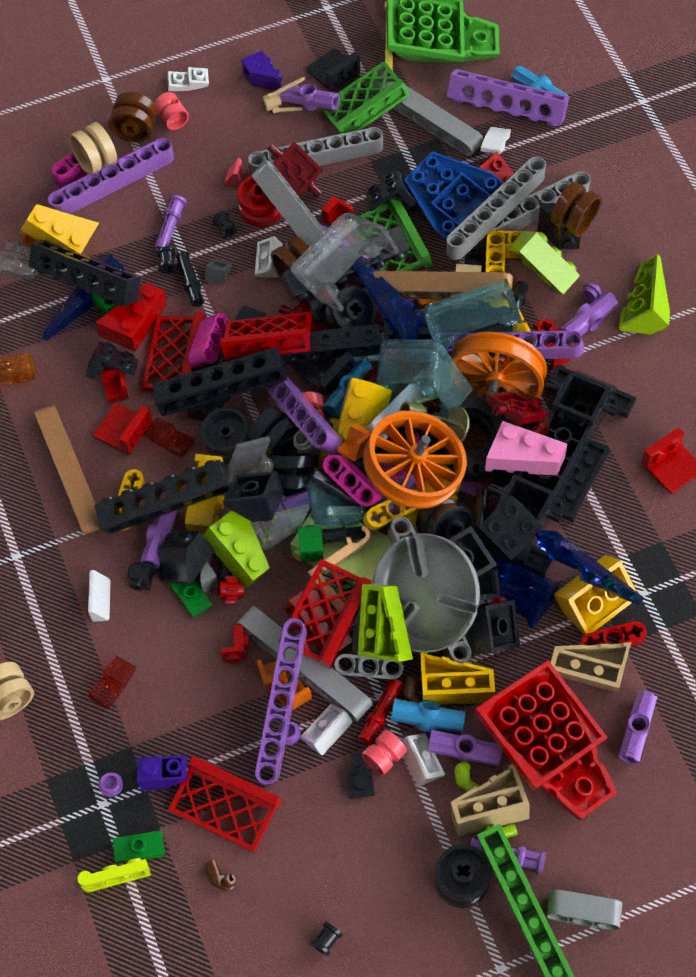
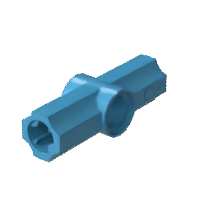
[511,66,568,96]
[324,360,375,418]
[391,699,465,734]

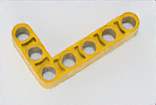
[484,231,547,325]

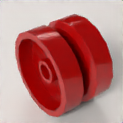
[237,176,282,227]

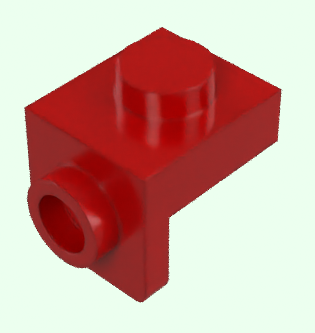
[221,625,249,663]

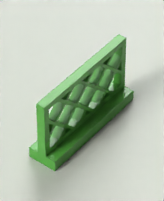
[321,61,410,134]
[353,194,433,271]

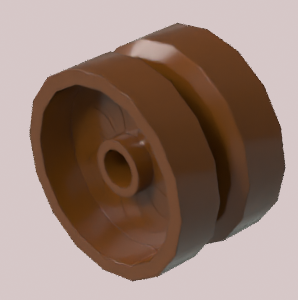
[108,92,158,143]
[551,182,602,237]
[270,236,317,283]

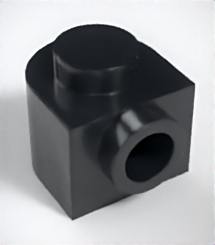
[127,561,155,591]

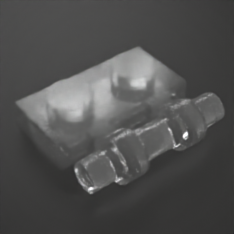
[0,242,37,281]

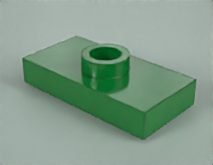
[169,579,213,619]
[113,830,165,865]

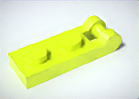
[78,858,151,892]

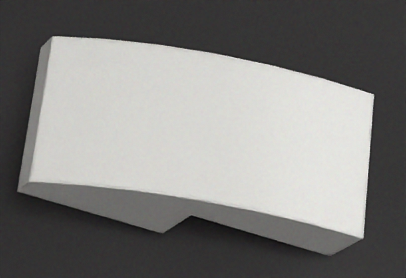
[167,67,209,91]
[481,127,511,156]

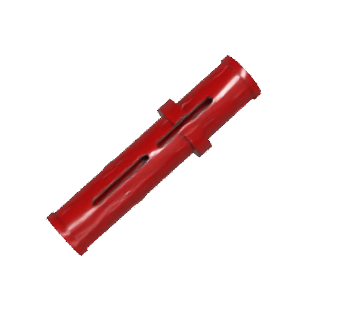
[358,679,404,746]

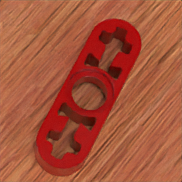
[580,621,647,647]

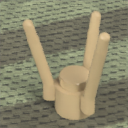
[262,77,305,114]

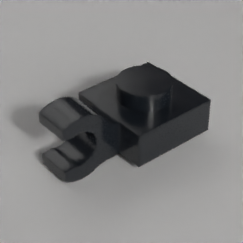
[347,753,375,799]

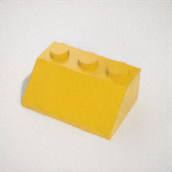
[336,377,392,444]
[554,555,639,635]

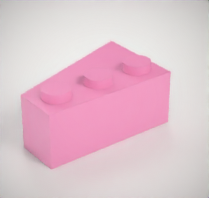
[485,421,567,475]

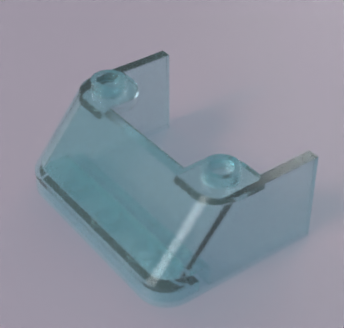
[424,279,523,352]
[377,340,473,412]

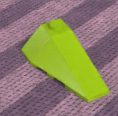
[619,254,670,335]

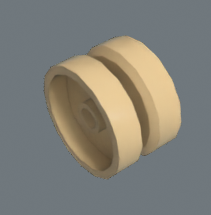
[69,122,117,175]
[0,662,34,720]

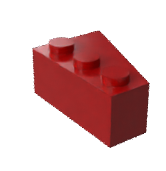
[96,283,167,352]
[283,588,353,652]

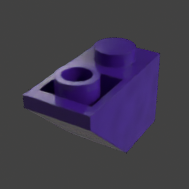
[241,51,282,90]
[137,755,187,791]

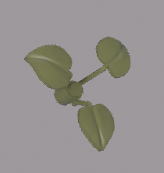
[399,355,470,442]

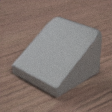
[201,562,218,593]

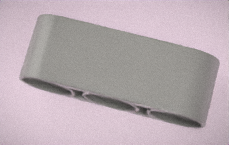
[334,651,404,679]
[546,890,623,930]

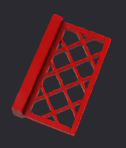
[220,311,312,361]
[142,312,206,391]
[278,559,372,669]
[168,756,282,853]

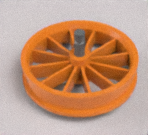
[449,332,547,400]
[363,411,467,509]

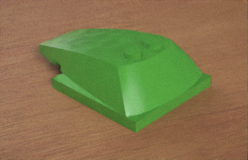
[387,0,500,63]

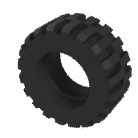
[428,392,512,481]

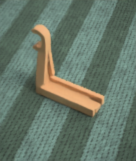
[308,526,371,626]

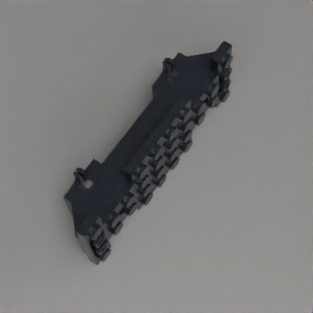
[484,365,637,577]

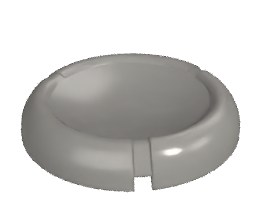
[372,533,480,653]

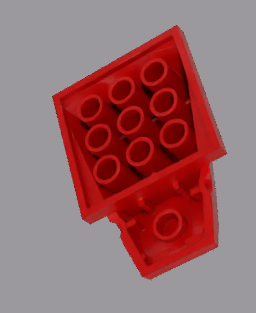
[473,660,617,820]

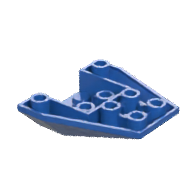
[404,151,504,240]

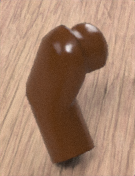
[402,674,421,703]
[205,860,236,891]

